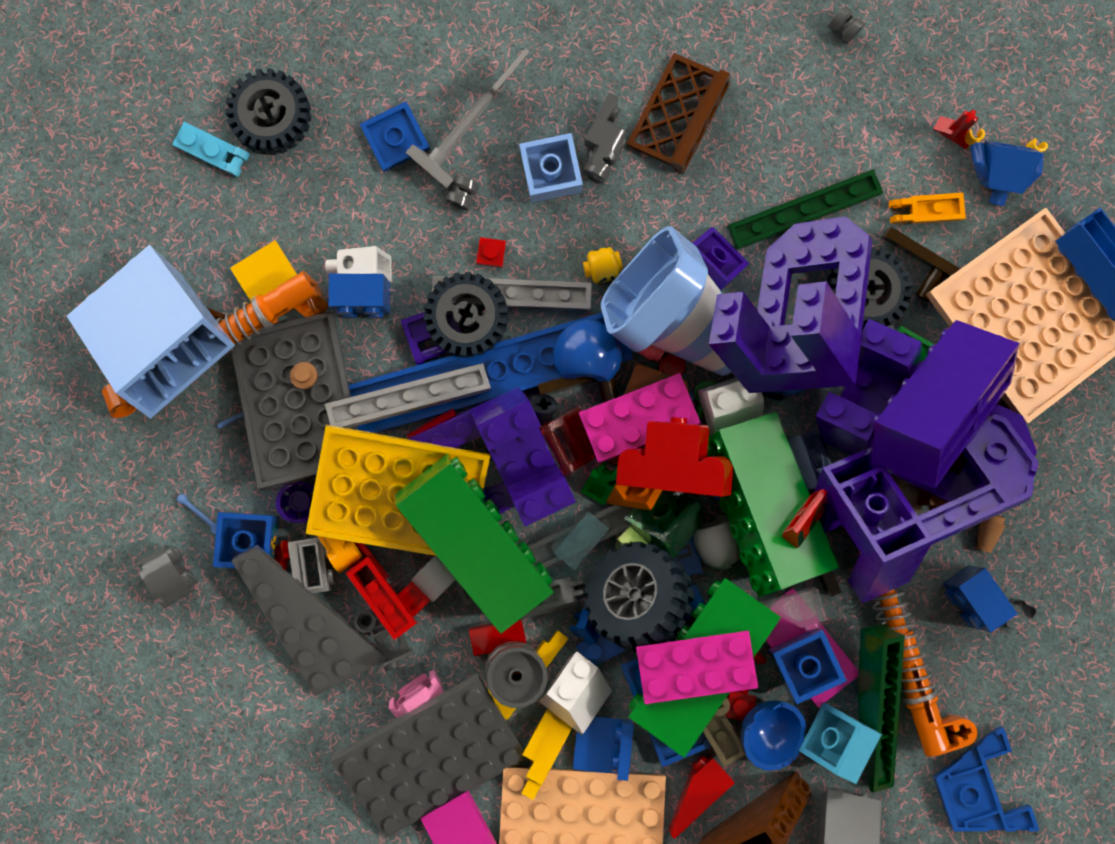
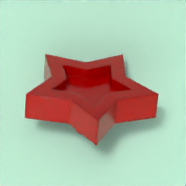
[275,540,290,571]

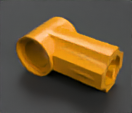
[317,536,363,573]

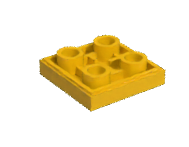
[230,240,297,301]

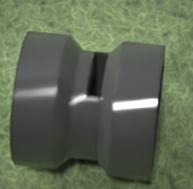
[828,6,865,44]
[445,175,479,211]

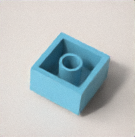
[799,702,882,784]

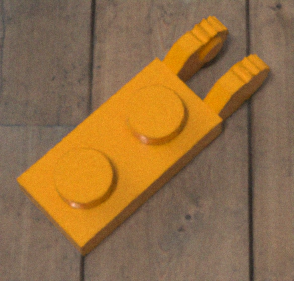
[888,193,966,224]

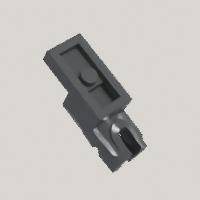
[583,93,625,184]

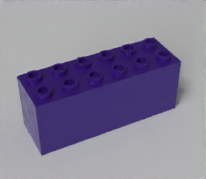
[870,320,1020,489]

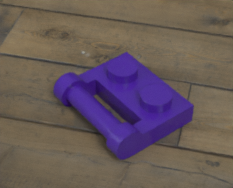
[400,312,462,365]

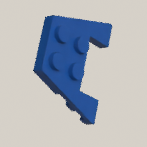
[933,726,1039,832]

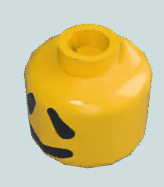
[582,247,623,284]

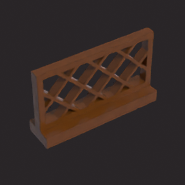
[627,53,731,174]

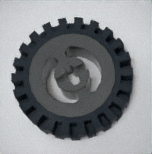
[225,68,312,155]
[827,247,913,331]
[424,272,508,358]

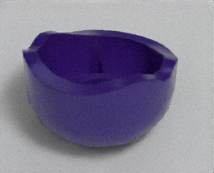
[276,481,314,523]

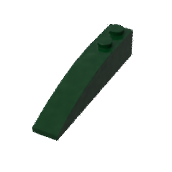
[858,624,905,793]

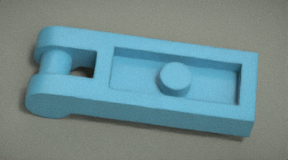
[172,122,250,178]

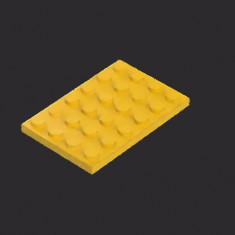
[306,425,490,556]

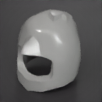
[693,514,740,570]

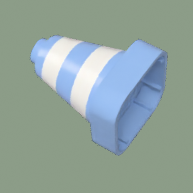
[601,226,731,376]

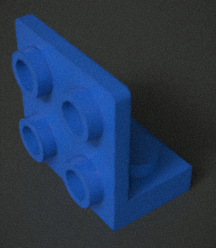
[573,716,634,781]

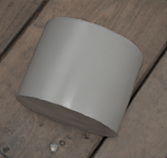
[411,556,456,603]

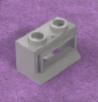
[288,538,336,593]

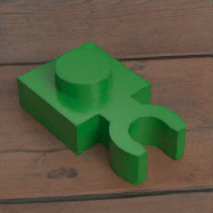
[581,461,617,505]

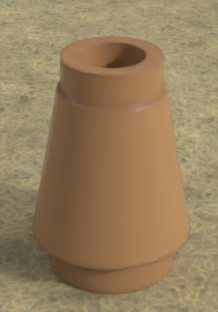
[976,515,1006,553]

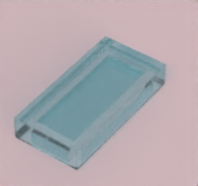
[554,512,609,571]

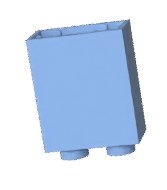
[67,245,235,419]

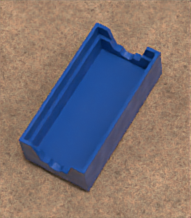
[1055,207,1115,321]

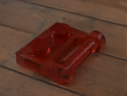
[539,406,596,476]

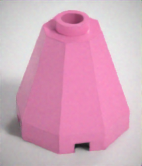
[389,670,444,718]

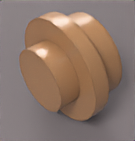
[290,362,318,389]

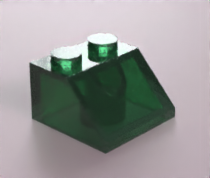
[624,490,706,558]

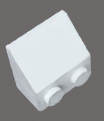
[697,378,764,436]
[539,652,612,735]

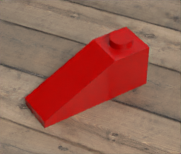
[668,753,735,839]

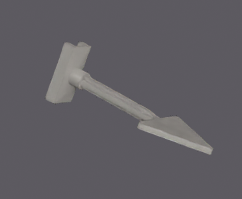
[406,48,530,188]

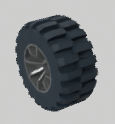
[584,541,694,652]

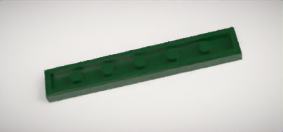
[727,169,883,250]

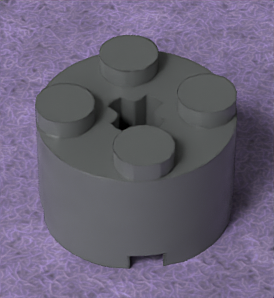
[136,545,198,608]

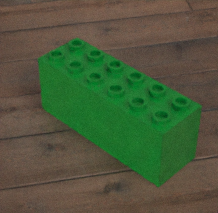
[707,412,839,597]
[395,453,554,634]
[628,578,781,758]

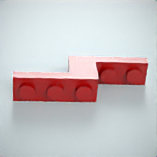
[346,542,418,640]

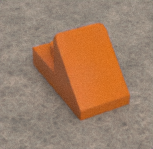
[606,485,662,510]

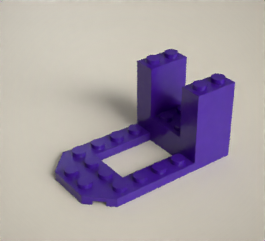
[709,216,872,393]
[816,319,1037,502]
[408,387,576,527]
[813,414,1039,604]

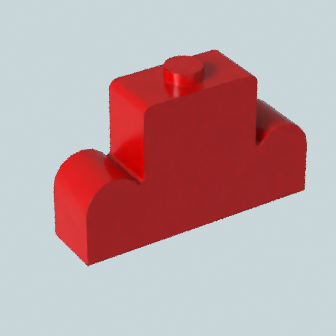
[616,417,733,497]

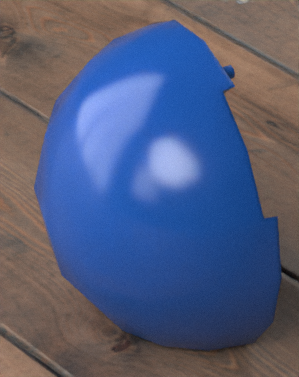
[553,319,622,382]
[740,700,807,771]

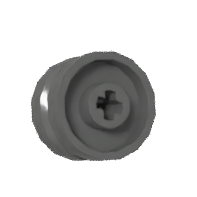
[484,641,547,708]

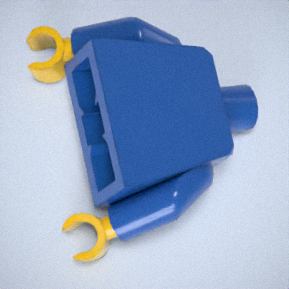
[965,129,1048,206]

